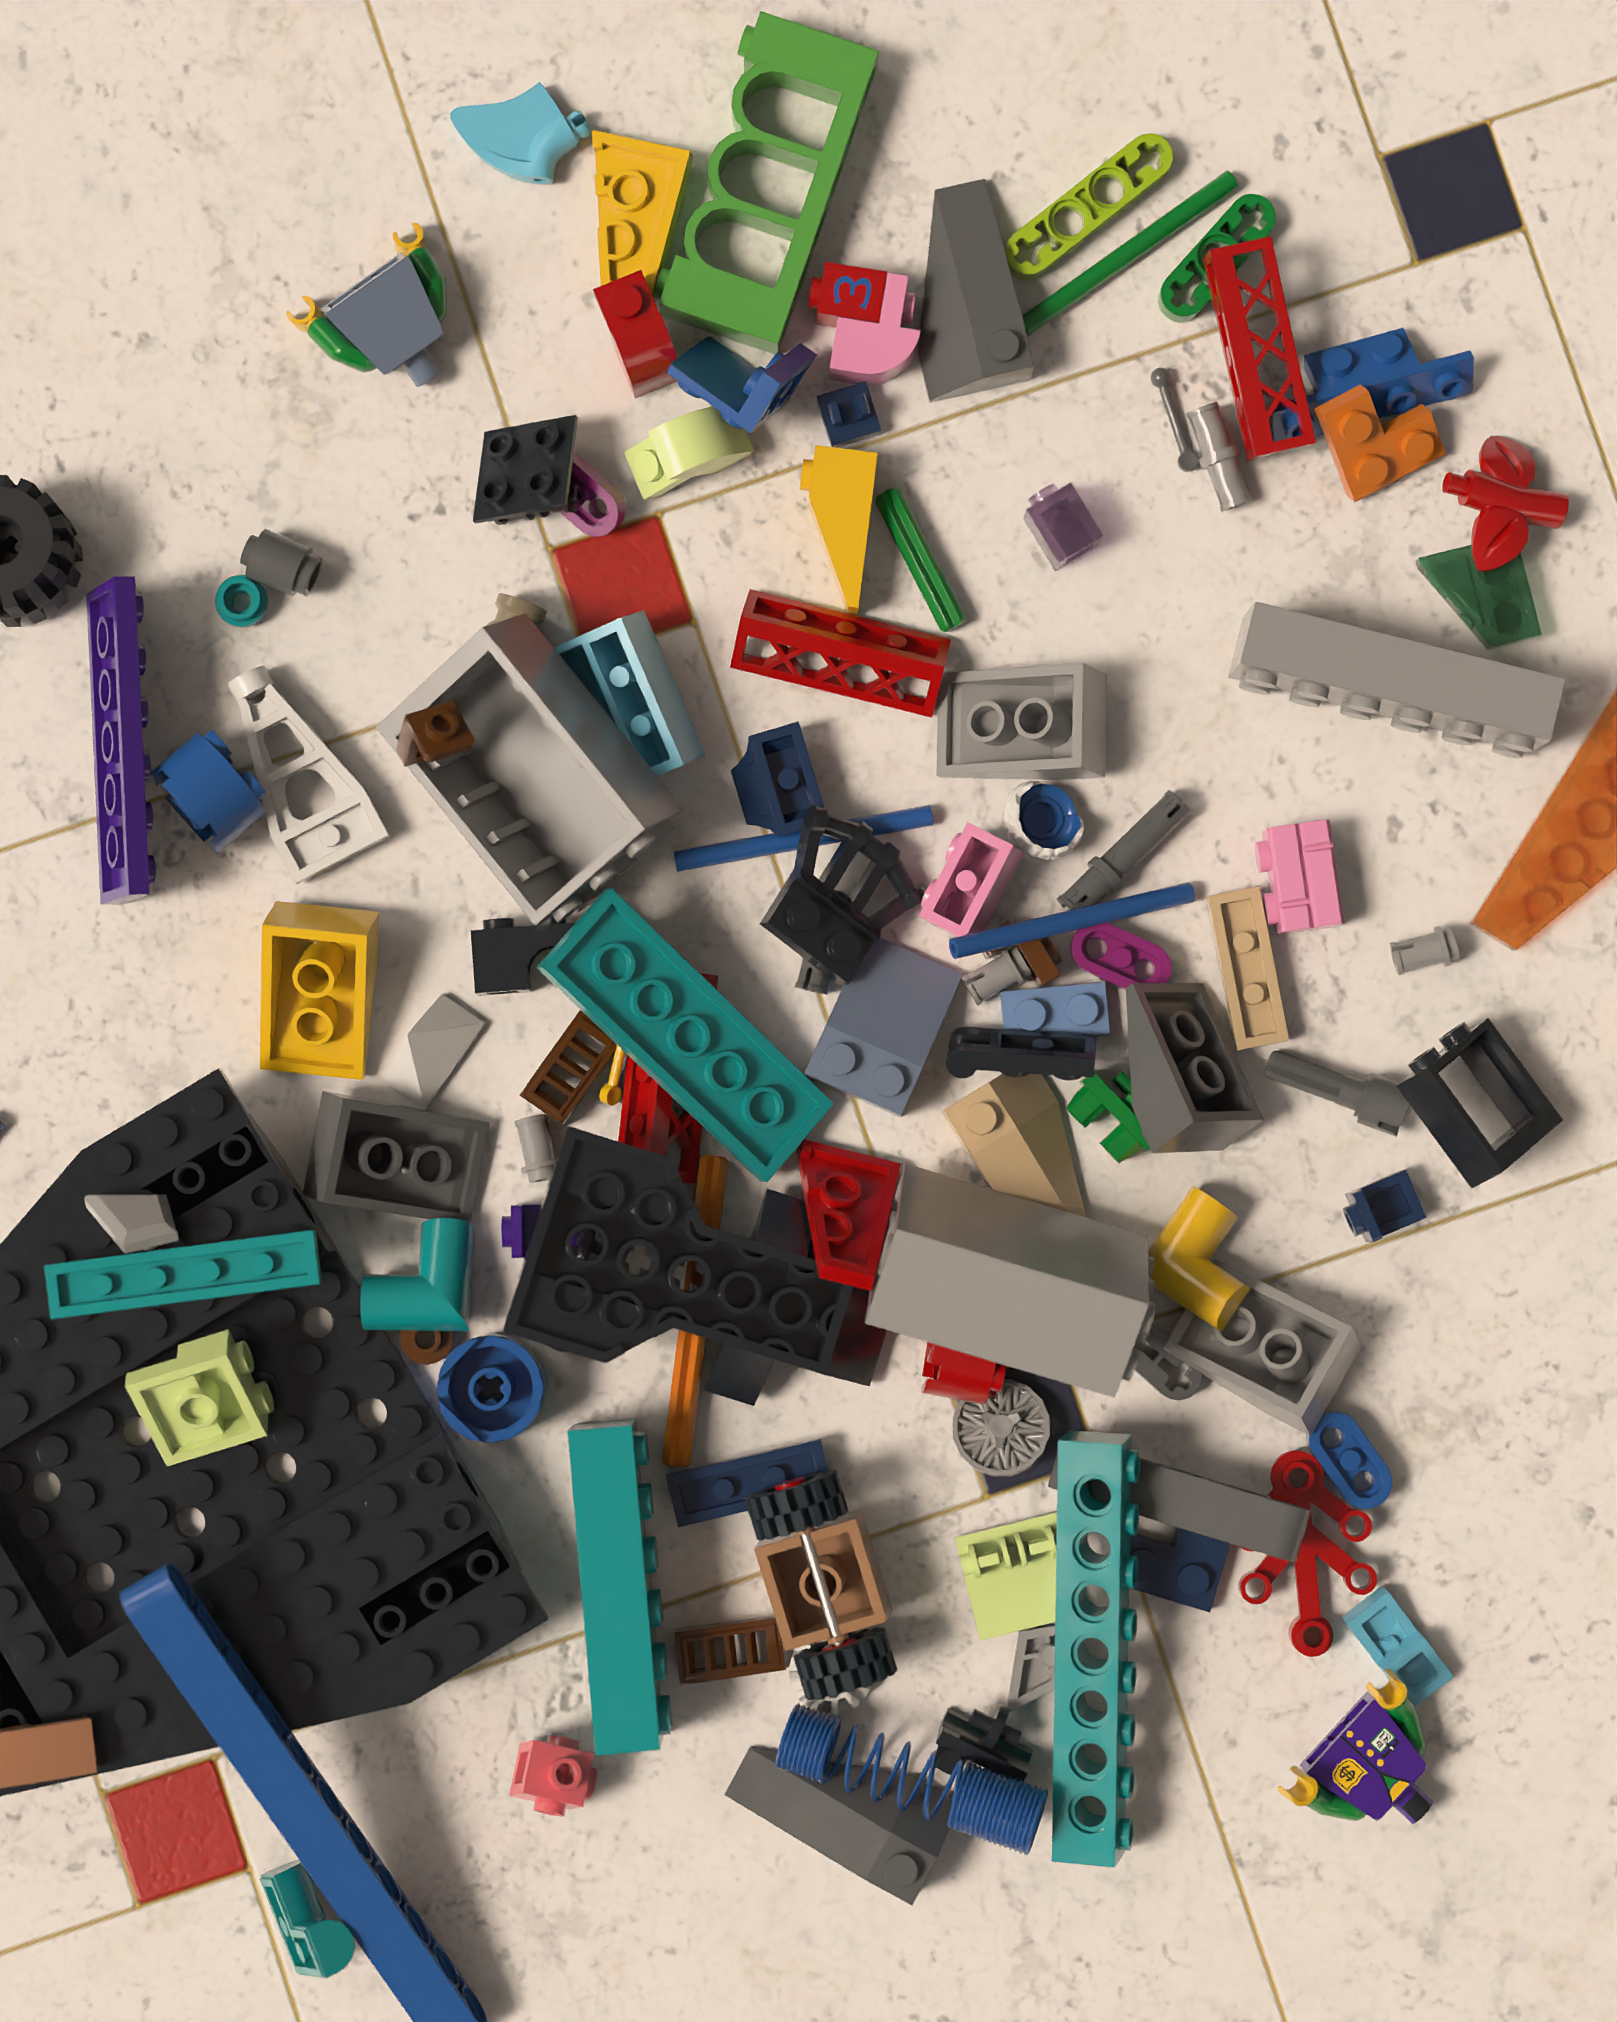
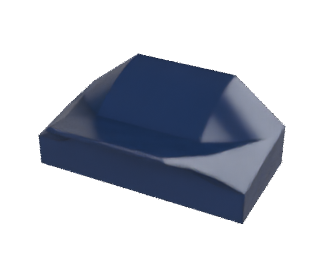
[731,721,824,838]

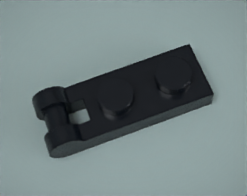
[946,1027,1097,1081]

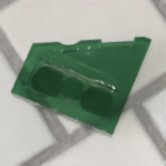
[1415,545,1542,650]

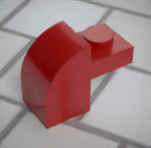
[593,270,678,399]

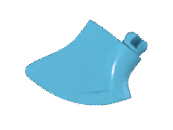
[450,82,592,185]

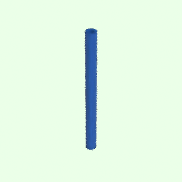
[673,805,934,872]
[949,882,1195,959]

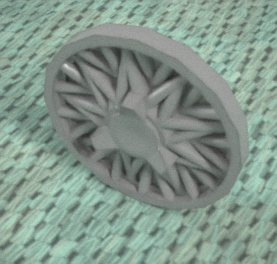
[953,1379,1050,1477]

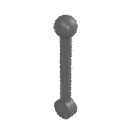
[1150,367,1199,472]

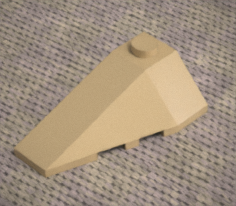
[941,1074,1086,1217]

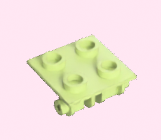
[954,1512,1057,1641]

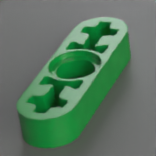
[1158,194,1276,323]

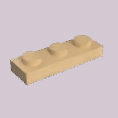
[1206,886,1289,1051]

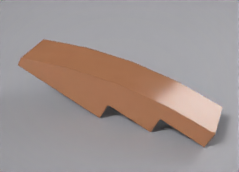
[0,1717,97,1788]

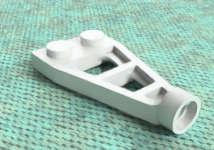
[228,666,390,885]

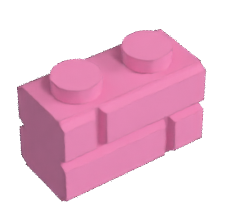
[1255,819,1345,935]

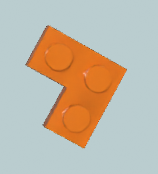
[1315,384,1446,502]

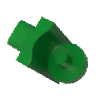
[1066,1070,1150,1163]

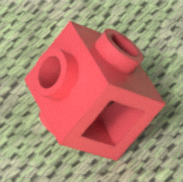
[509,1735,597,1817]

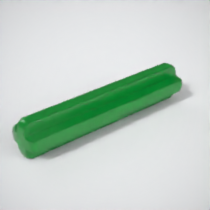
[876,486,966,632]

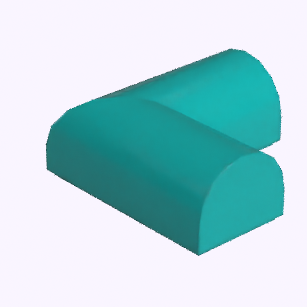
[360,1218,475,1331]
[260,1860,355,1978]

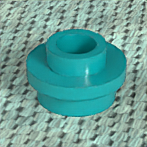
[215,575,268,628]

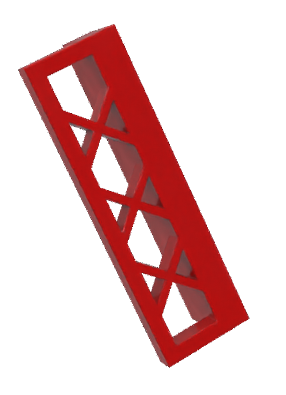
[1203,236,1316,462]
[730,589,951,718]
[618,973,718,1184]

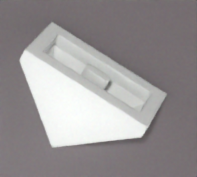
[382,994,486,1109]

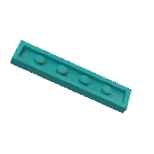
[44,1230,322,1319]

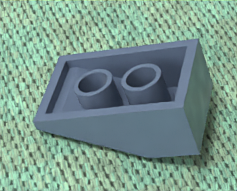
[804,938,963,1117]

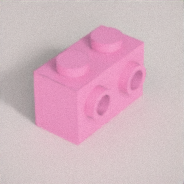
[919,822,1024,937]

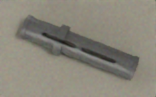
[1057,790,1192,911]

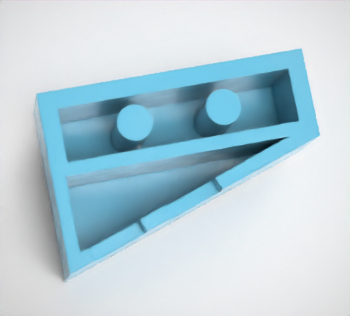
[554,610,706,776]

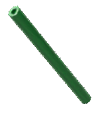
[1022,170,1239,336]

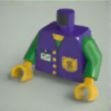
[1277,1668,1433,1824]

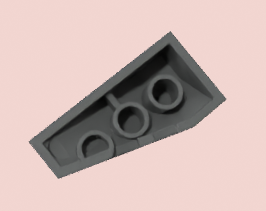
[724,1747,953,1905]

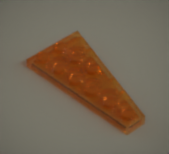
[1469,686,1617,951]

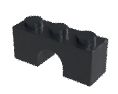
[471,917,576,996]

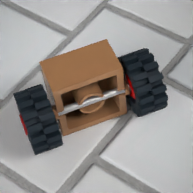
[745,1469,898,1701]

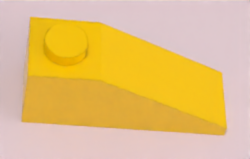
[800,445,878,616]

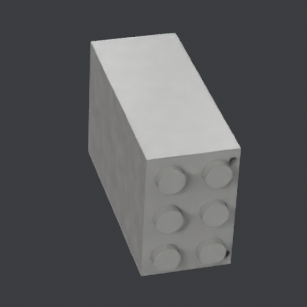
[375,613,684,926]
[865,1163,1156,1398]

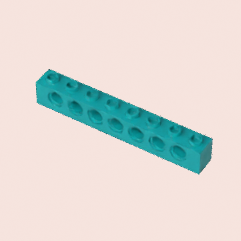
[1052,1430,1140,1868]

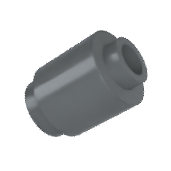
[240,529,322,596]

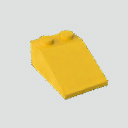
[260,901,379,1080]

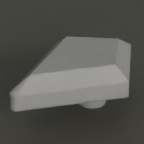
[84,1195,178,1253]
[1006,1624,1055,1711]

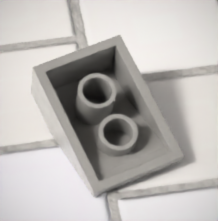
[936,663,1107,780]
[1164,1259,1362,1436]

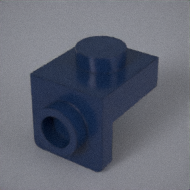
[1343,1169,1427,1243]

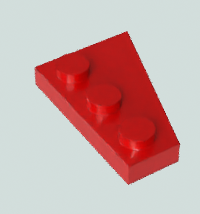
[796,1139,901,1291]

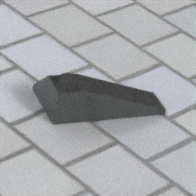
[918,179,1034,403]

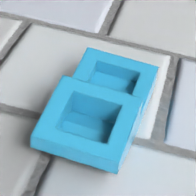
[1341,1586,1454,1707]

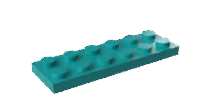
[536,888,834,1182]

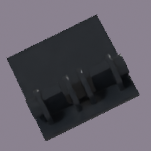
[473,415,585,525]

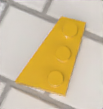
[592,130,694,302]

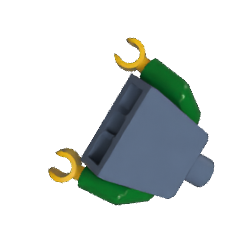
[287,223,447,387]

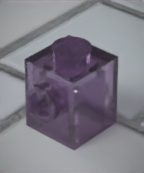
[1023,483,1103,571]

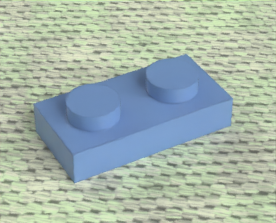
[1000,982,1110,1036]

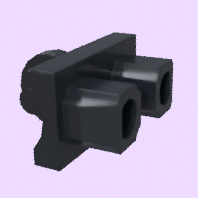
[936,1704,1033,1783]

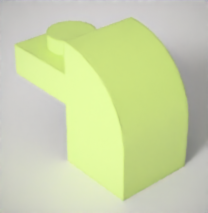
[624,406,754,500]

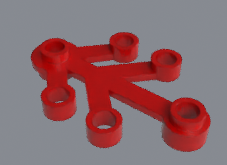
[1238,1450,1377,1657]

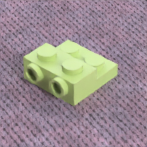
[125,1330,274,1466]

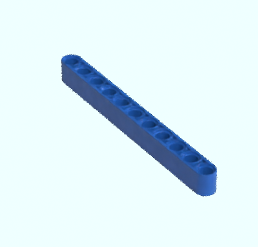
[120,1562,488,2022]

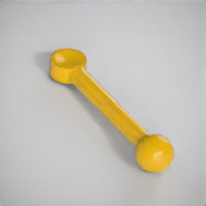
[599,1045,626,1106]

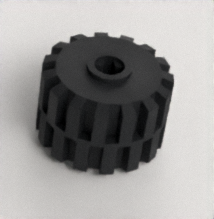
[0,475,83,627]

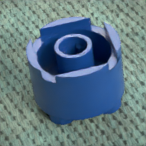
[150,730,267,854]
[437,1333,548,1442]

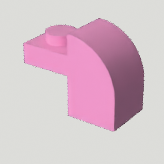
[829,273,921,385]

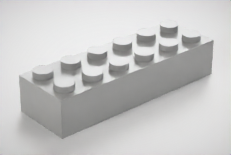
[1228,601,1566,758]

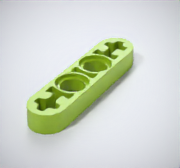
[1005,133,1173,281]

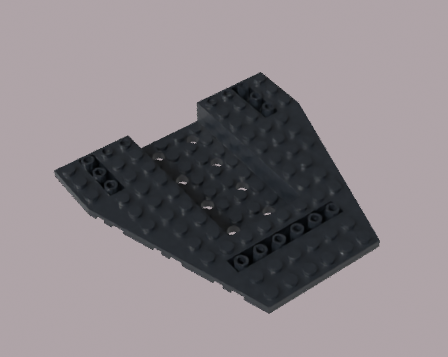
[0,1068,549,1797]

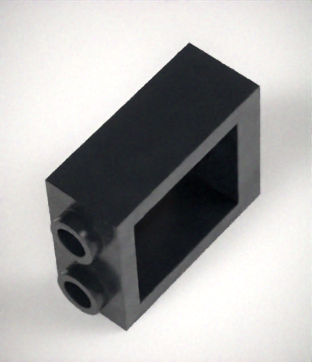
[1397,1018,1563,1189]

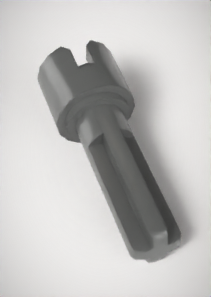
[1264,1050,1409,1137]

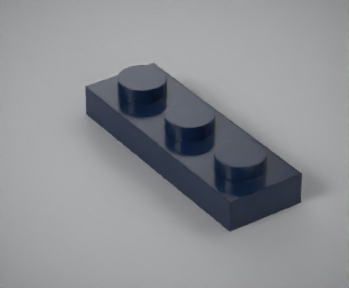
[666,1438,828,1527]

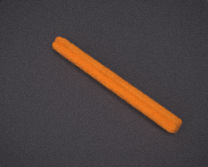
[662,1154,728,1468]

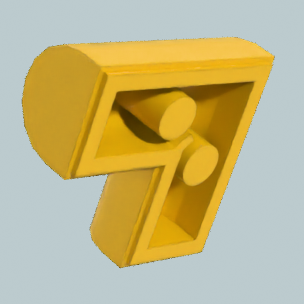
[1148,1186,1251,1332]

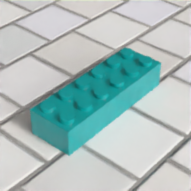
[567,1419,673,1756]

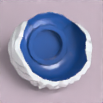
[1003,781,1084,860]

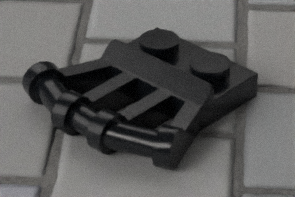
[760,805,926,986]

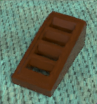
[519,1010,617,1126]
[674,1617,786,1685]

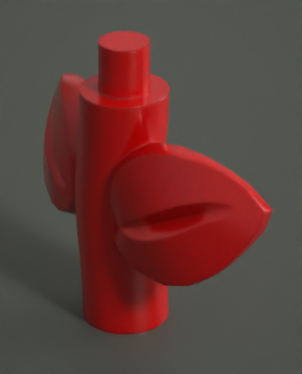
[1442,436,1569,572]

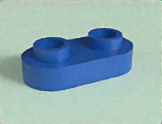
[1306,1411,1392,1509]

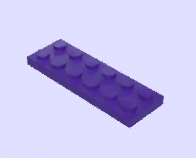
[86,576,156,905]

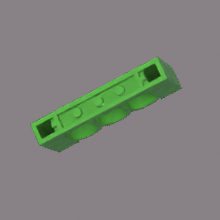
[653,11,879,355]

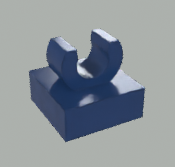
[816,381,881,448]

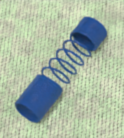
[775,1703,1048,1856]

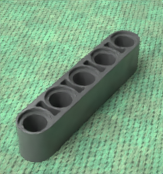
[1048,1435,1311,1562]

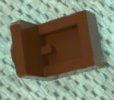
[396,700,475,767]
[982,919,1062,988]

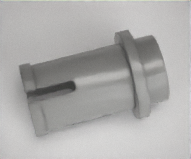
[1389,926,1460,975]
[961,947,1032,1006]
[514,1114,557,1183]

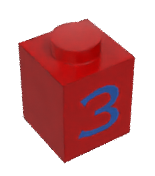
[808,262,887,328]

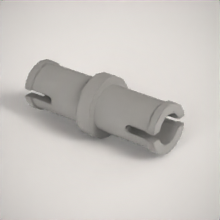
[1186,402,1253,512]

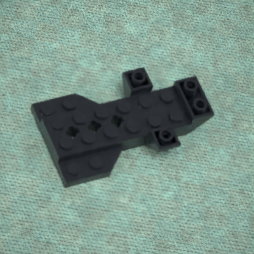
[503,1126,887,1406]

